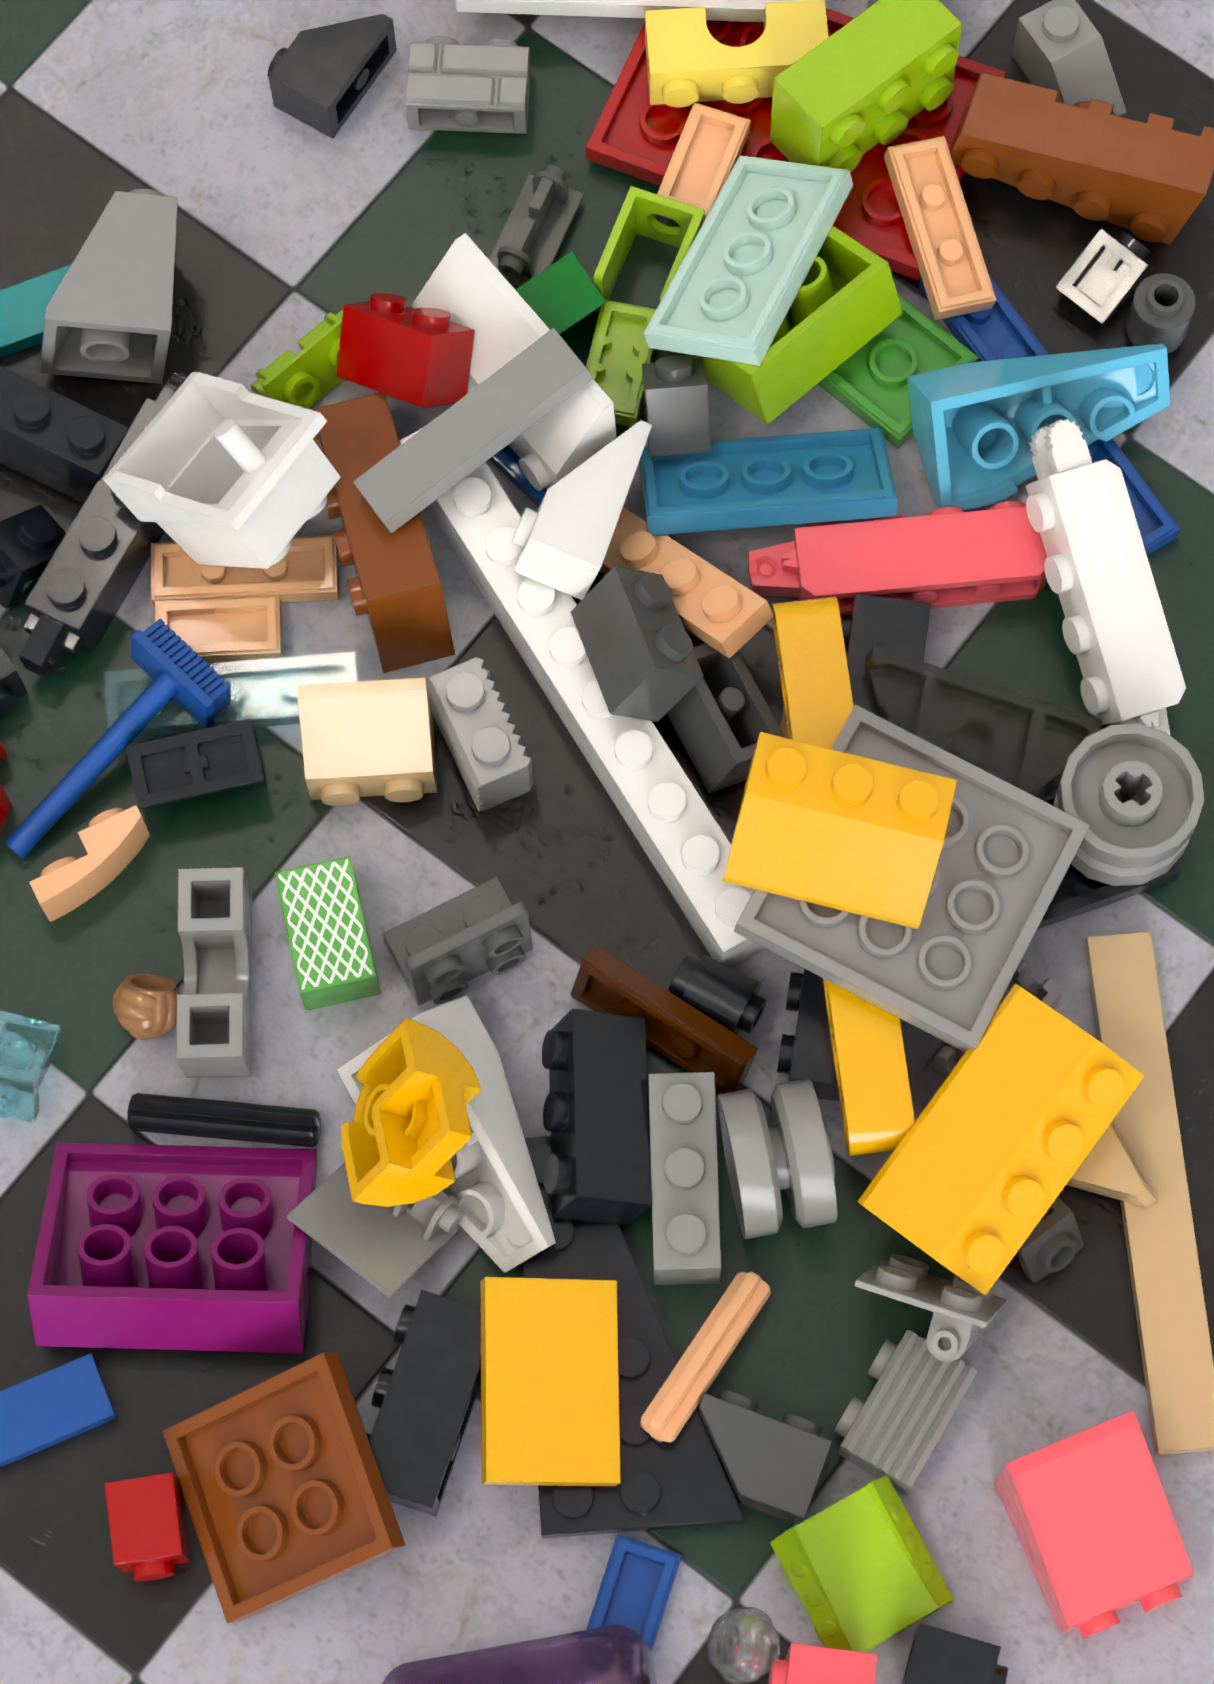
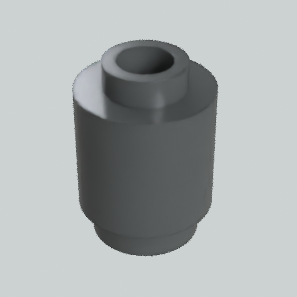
[1126,273,1195,353]

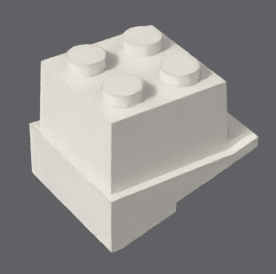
[103,372,341,569]

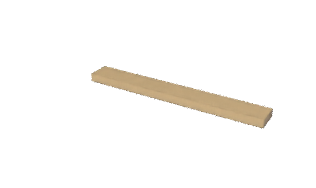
[1084,931,1214,1456]

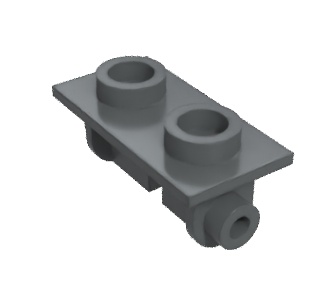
[489,164,584,288]

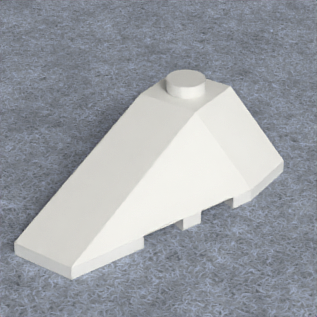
[337,995,556,1273]

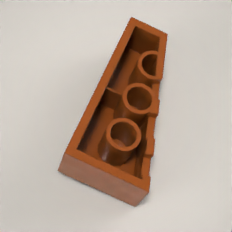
[312,392,455,673]

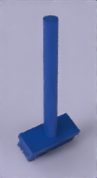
[5,618,232,858]

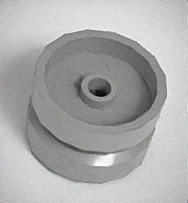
[1052,723,1205,886]
[717,1078,838,1239]

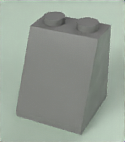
[40,189,178,384]

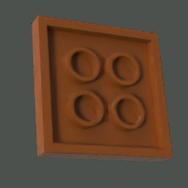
[162,1352,406,1623]

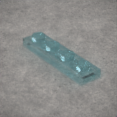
[104,652,358,737]

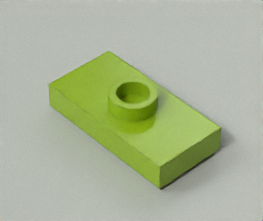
[586,300,656,427]

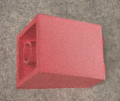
[994,1410,1194,1639]

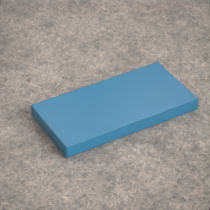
[639,428,897,536]

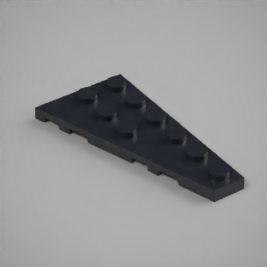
[523,1136,744,1539]

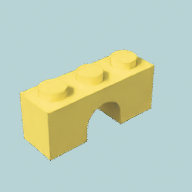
[645,0,829,108]

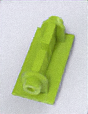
[250,309,344,409]

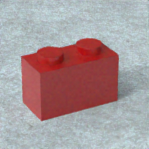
[336,293,475,408]

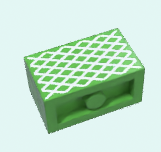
[274,856,381,1010]

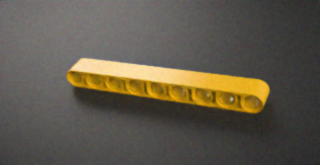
[772,597,915,1156]

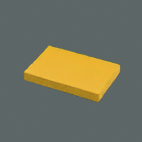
[480,1277,621,1487]

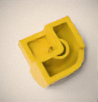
[341,1018,482,1207]

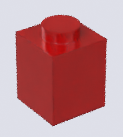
[105,1472,191,1581]

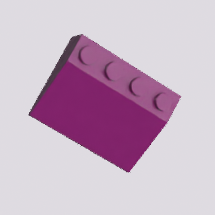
[27,1142,317,1353]

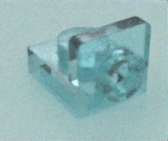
[0,1011,61,1122]

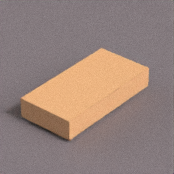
[657,102,751,219]
[155,595,283,664]

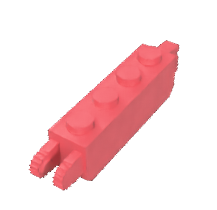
[748,501,1047,616]

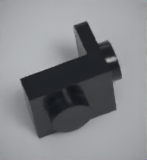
[0,505,66,609]

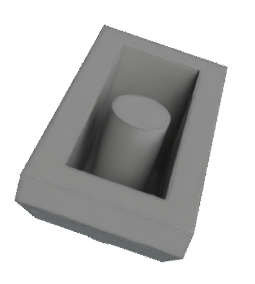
[1012,0,1127,118]

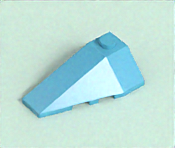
[907,344,1171,511]

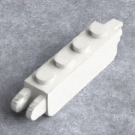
[1026,419,1186,735]

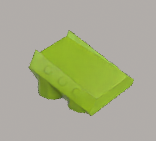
[770,1475,954,1652]

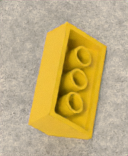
[857,984,1144,1296]

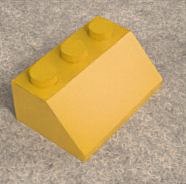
[723,732,957,929]

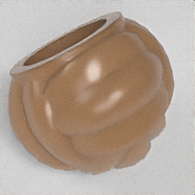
[113,974,180,1040]

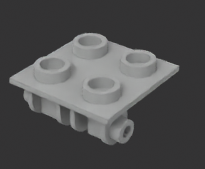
[287,1163,465,1298]
[854,1254,1007,1362]

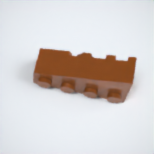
[949,73,1214,245]

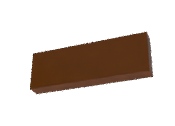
[570,944,758,1094]

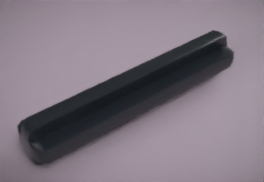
[127,1093,321,1147]

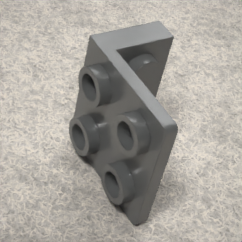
[383,877,533,1006]

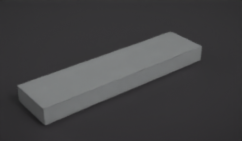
[353,328,593,533]

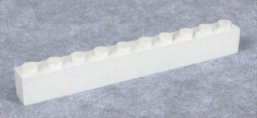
[399,428,766,968]

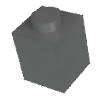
[642,355,711,457]

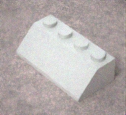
[411,233,617,491]

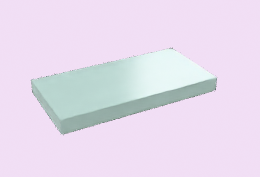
[644,155,853,366]

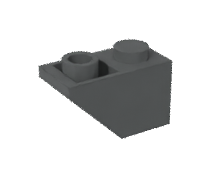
[699,1390,832,1525]

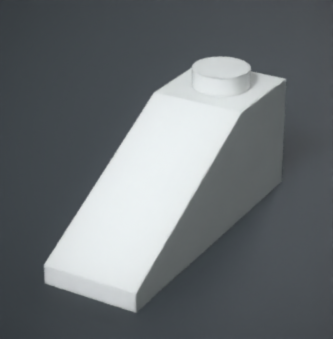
[511,420,652,600]

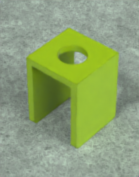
[593,186,705,312]

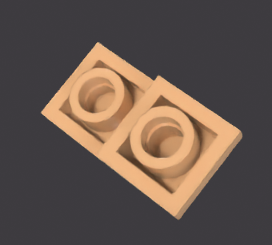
[29,805,150,922]

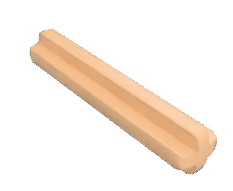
[640,1271,771,1443]

